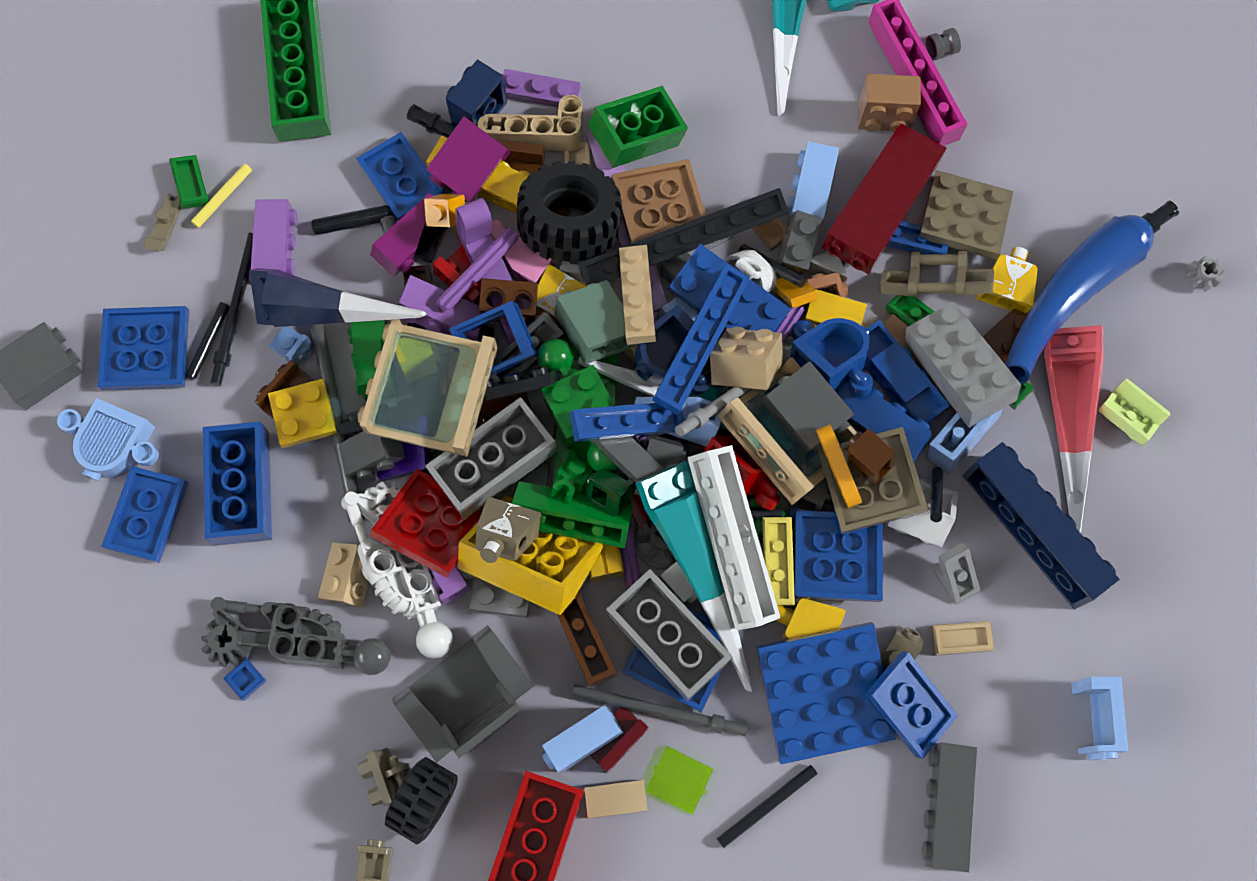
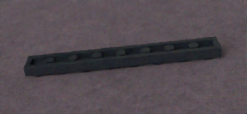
[577,188,789,287]
[338,366,560,435]

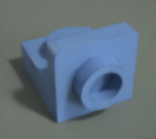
[268,326,314,366]

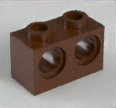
[479,278,538,325]
[847,428,895,486]

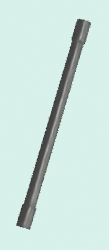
[309,324,365,522]

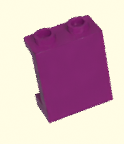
[426,117,511,202]

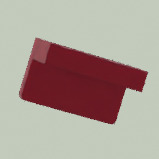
[590,707,649,773]

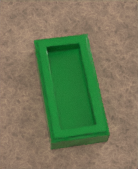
[169,155,209,209]

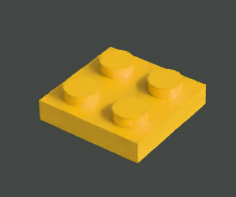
[268,379,338,448]

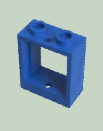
[449,301,538,377]

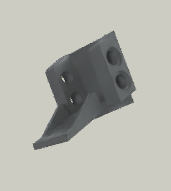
[392,625,534,763]

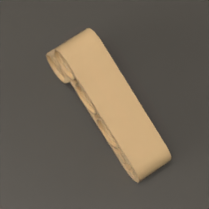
[478,94,584,152]

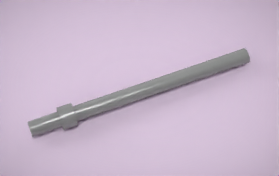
[675,354,789,437]

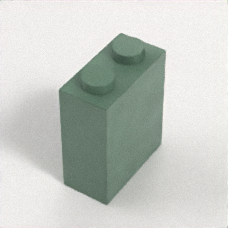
[554,280,635,364]

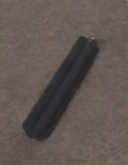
[311,205,391,235]

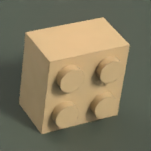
[710,327,783,390]

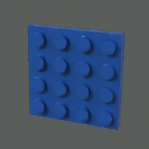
[756,622,896,765]

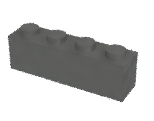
[922,742,977,873]

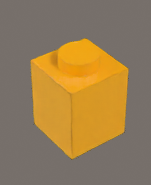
[424,194,465,227]

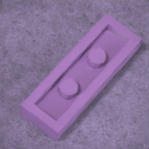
[503,69,581,107]

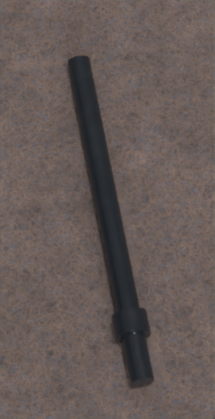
[210,233,253,387]

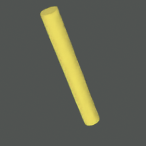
[191,163,252,228]

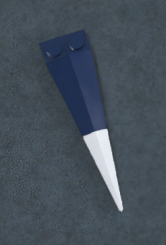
[249,268,426,327]

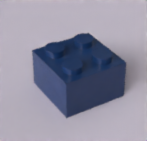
[446,59,507,126]

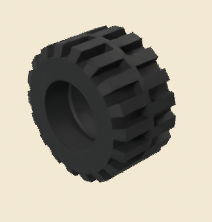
[385,757,458,845]

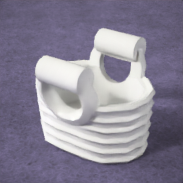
[724,250,777,292]

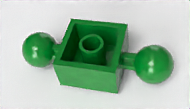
[537,339,619,473]

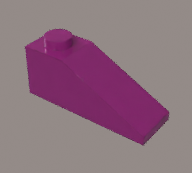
[370,193,432,277]

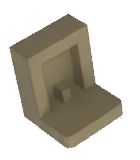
[880,625,923,668]
[356,839,393,881]

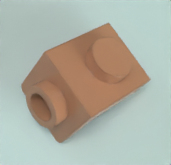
[806,272,848,298]

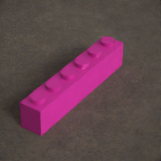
[868,0,968,146]

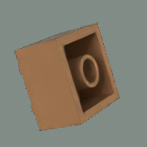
[858,74,921,132]

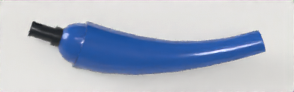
[1005,200,1179,384]

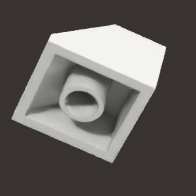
[888,477,958,547]

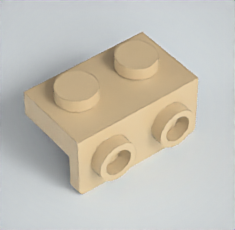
[318,543,369,608]

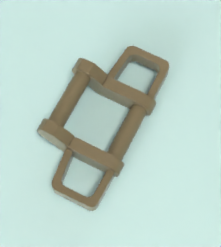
[880,251,994,297]

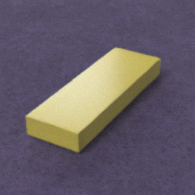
[762,517,795,606]

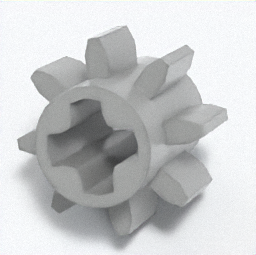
[1186,256,1225,292]

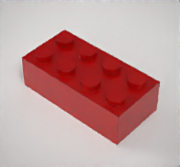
[488,770,584,881]

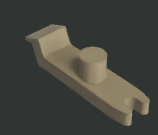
[144,193,181,252]

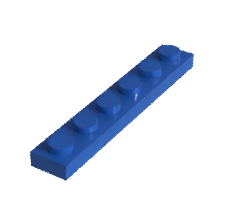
[652,263,750,415]

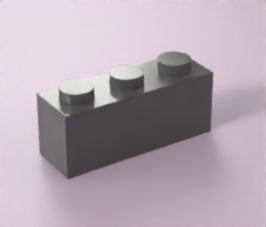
[490,312,566,383]

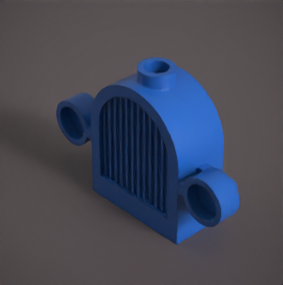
[790,318,873,397]

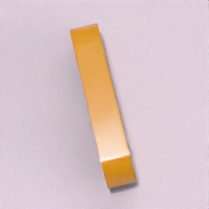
[816,424,862,508]

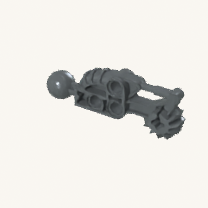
[201,597,391,675]

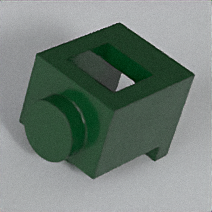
[586,468,635,517]

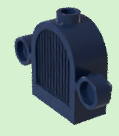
[635,304,716,395]

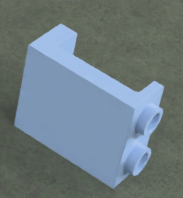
[1071,677,1128,760]

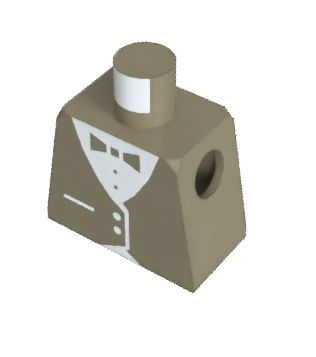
[475,497,541,563]

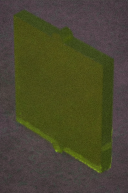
[646,746,714,815]

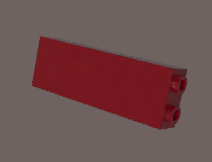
[821,123,947,274]

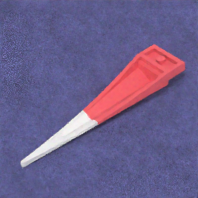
[1044,325,1104,533]

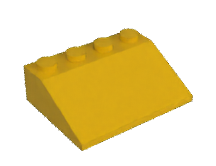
[457,495,605,615]

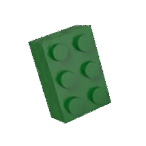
[588,85,688,168]

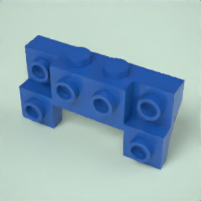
[862,320,950,424]

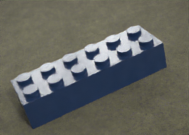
[962,442,1120,609]

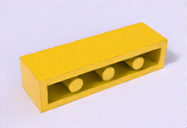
[426,135,530,214]

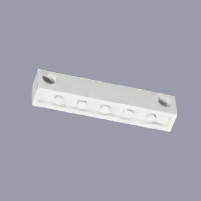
[687,445,780,630]

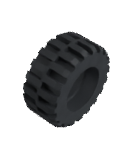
[517,161,622,264]

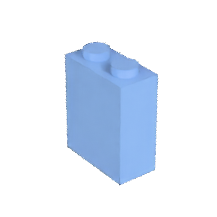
[542,705,624,772]

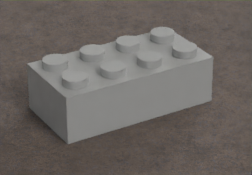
[905,301,1021,428]
[426,397,558,520]
[606,569,733,702]

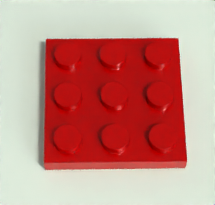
[370,468,484,578]

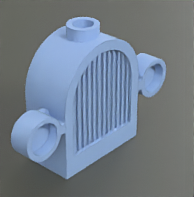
[57,398,159,481]

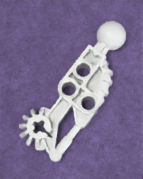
[341,481,453,658]

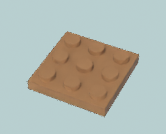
[611,159,706,244]

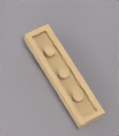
[619,245,656,345]

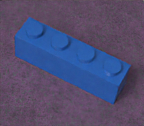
[834,381,932,461]

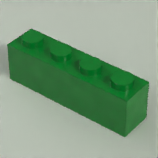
[512,481,633,548]

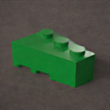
[347,320,400,402]

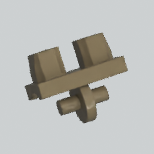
[357,748,411,806]

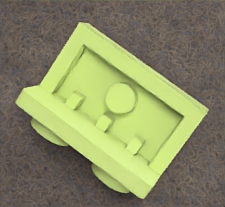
[1097,379,1170,446]

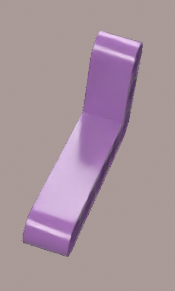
[456,198,532,345]

